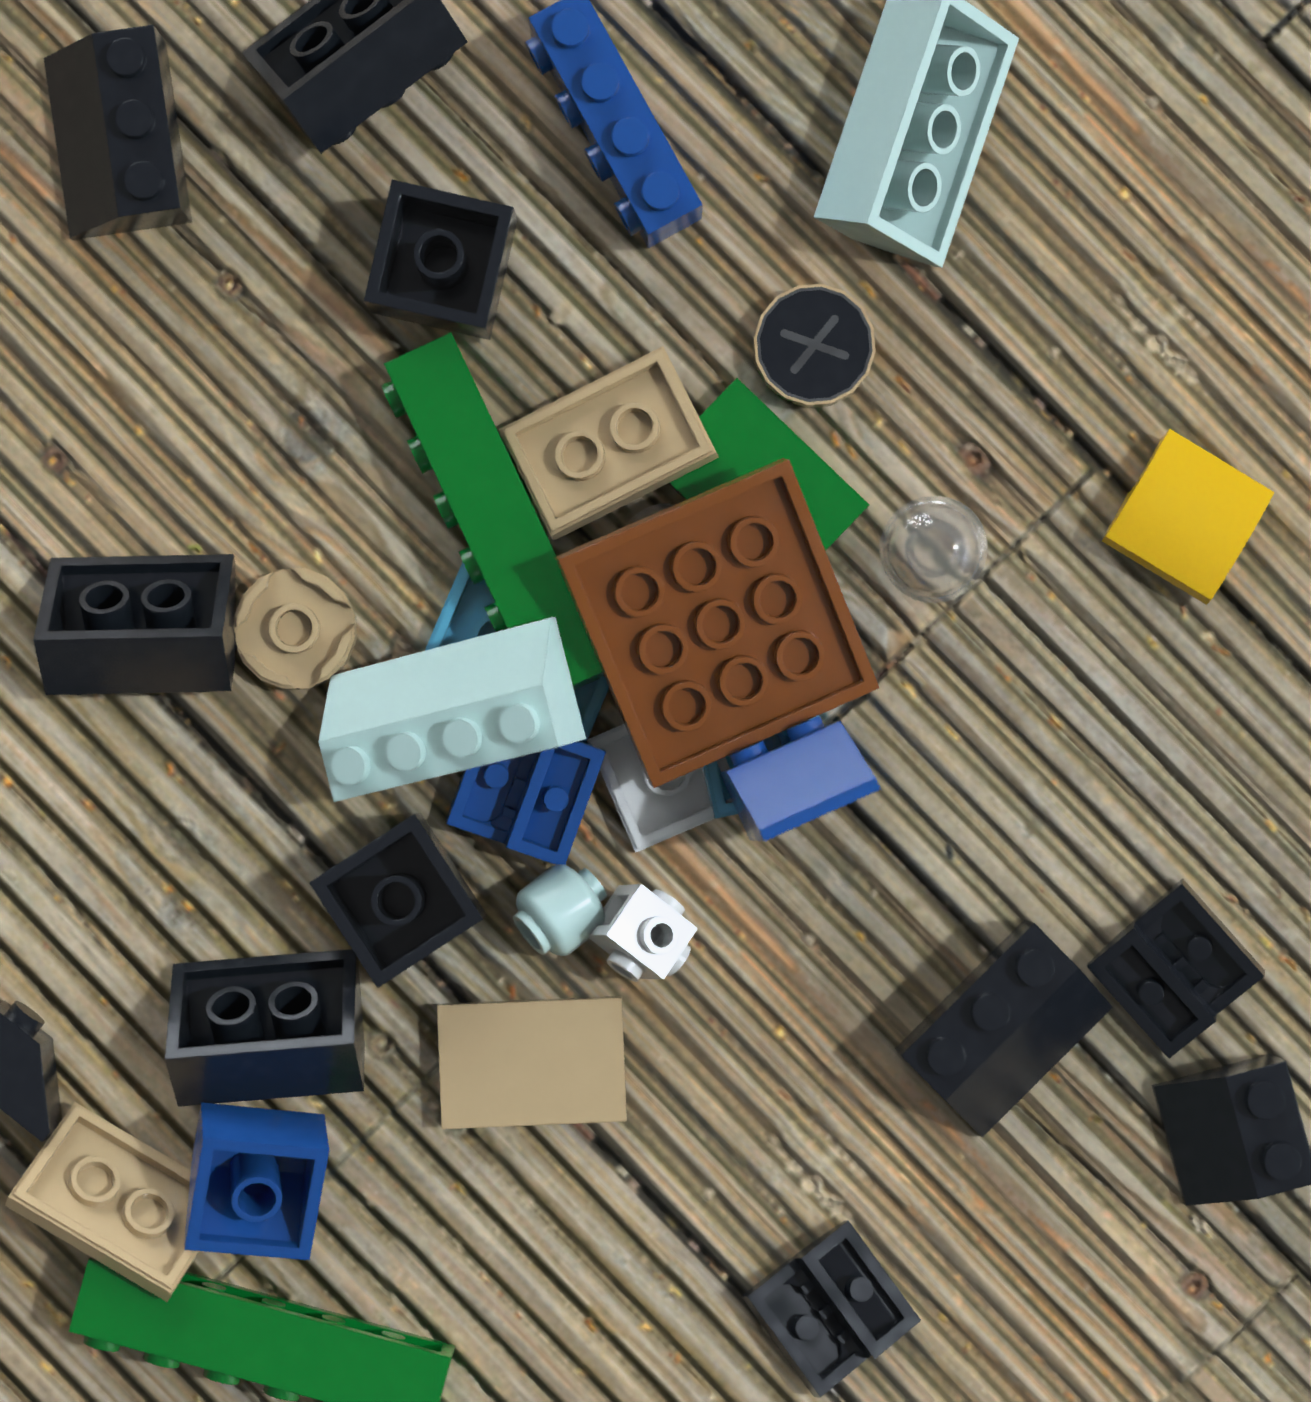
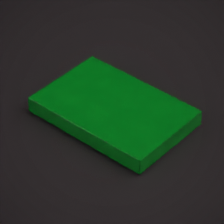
[668,378,869,551]

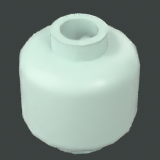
[513,864,607,956]

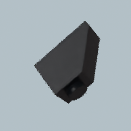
[0,1001,62,1142]

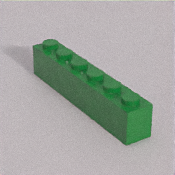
[381,332,604,690]
[68,1257,456,1402]

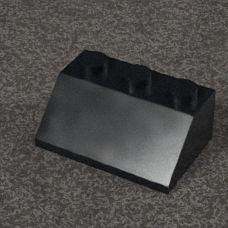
[242,0,468,154]
[44,24,192,240]
[33,554,237,695]
[895,919,1113,1137]
[165,949,365,1107]

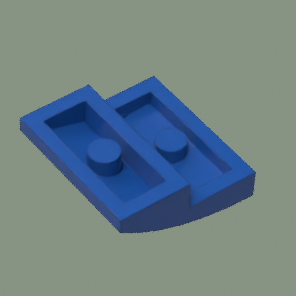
[445,741,606,865]

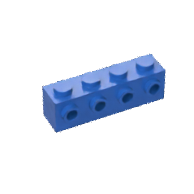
[525,0,703,248]

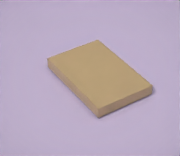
[499,346,719,541]
[437,996,627,1129]
[5,1102,200,1302]

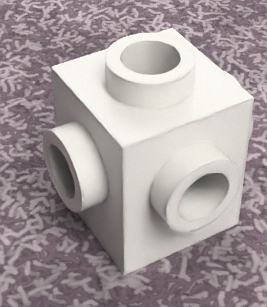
[589,884,698,982]

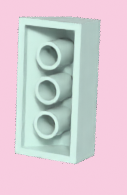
[814,0,1019,268]
[318,617,586,802]

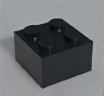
[364,180,517,340]
[309,813,488,988]

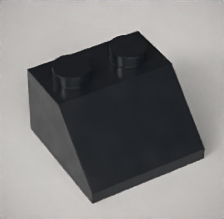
[1152,1054,1311,1206]

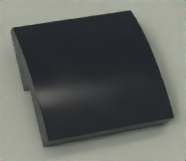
[1087,879,1265,1059]
[741,1220,921,1398]

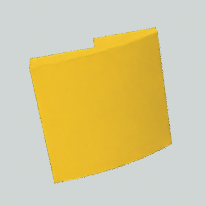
[1102,429,1275,605]

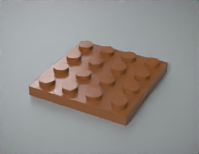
[555,458,880,788]

